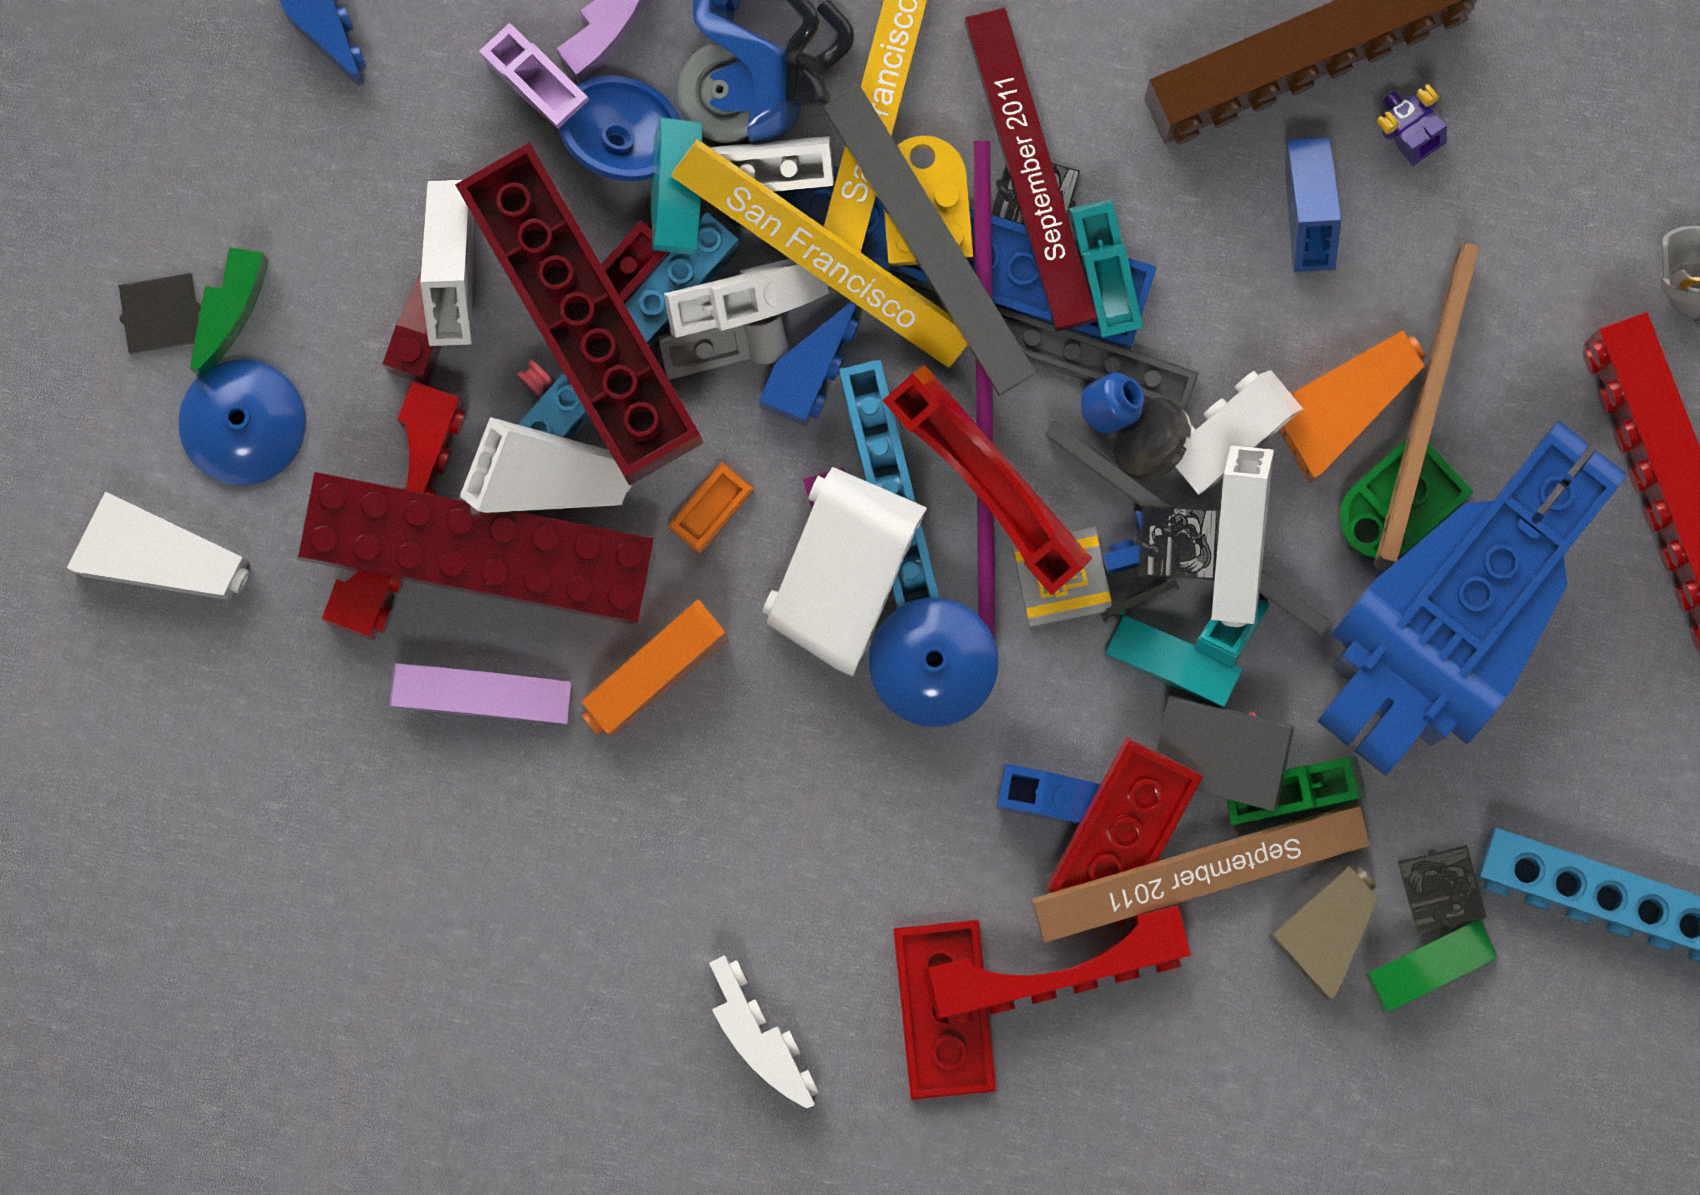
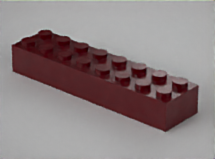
[455,142,703,486]
[297,472,654,625]

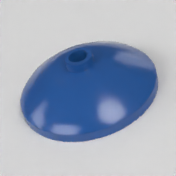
[558,75,681,181]
[178,359,306,486]
[869,598,998,727]

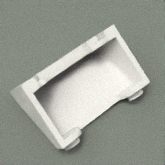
[762,467,927,677]

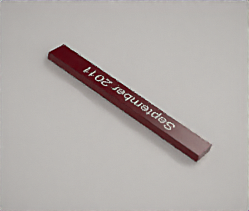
[964,7,1098,332]

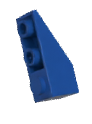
[280,0,367,85]
[759,302,861,427]
[996,764,1101,825]

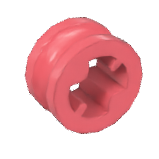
[516,360,555,399]

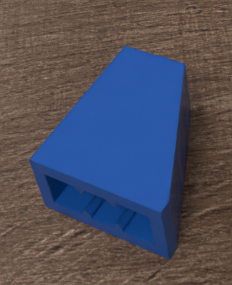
[1285,137,1341,272]

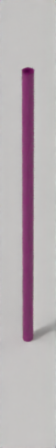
[973,141,995,640]

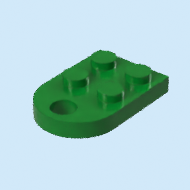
[1338,438,1474,560]

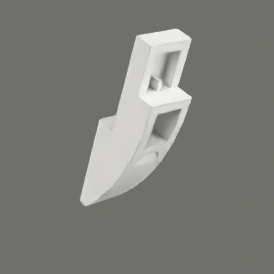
[664,259,829,338]
[709,955,819,1108]

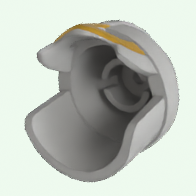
[1661,226,1700,325]

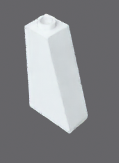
[421,180,474,346]
[460,417,632,513]
[1211,445,1274,627]
[67,492,250,600]

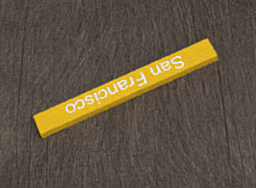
[824,0,927,252]
[671,139,967,368]

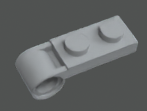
[656,314,789,380]

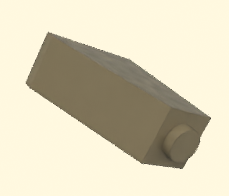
[1269,866,1378,1000]

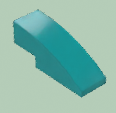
[650,117,702,255]
[1068,199,1143,338]
[1104,615,1243,708]

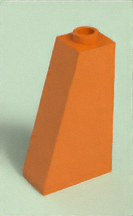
[1279,330,1425,484]
[581,599,729,738]

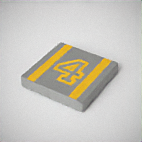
[1012,527,1113,628]

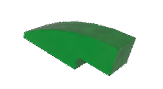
[190,247,269,376]
[1226,756,1366,825]
[1365,919,1498,1013]

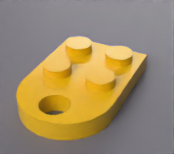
[884,136,973,267]

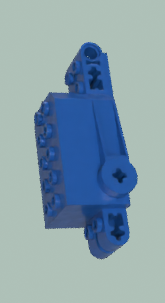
[1317,420,1627,776]

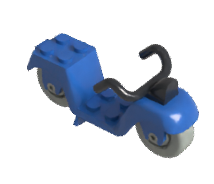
[677,0,854,145]

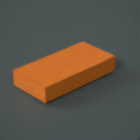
[667,462,755,554]

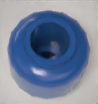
[1081,372,1144,434]

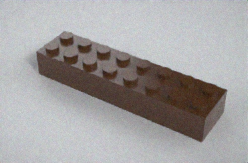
[1144,0,1477,145]

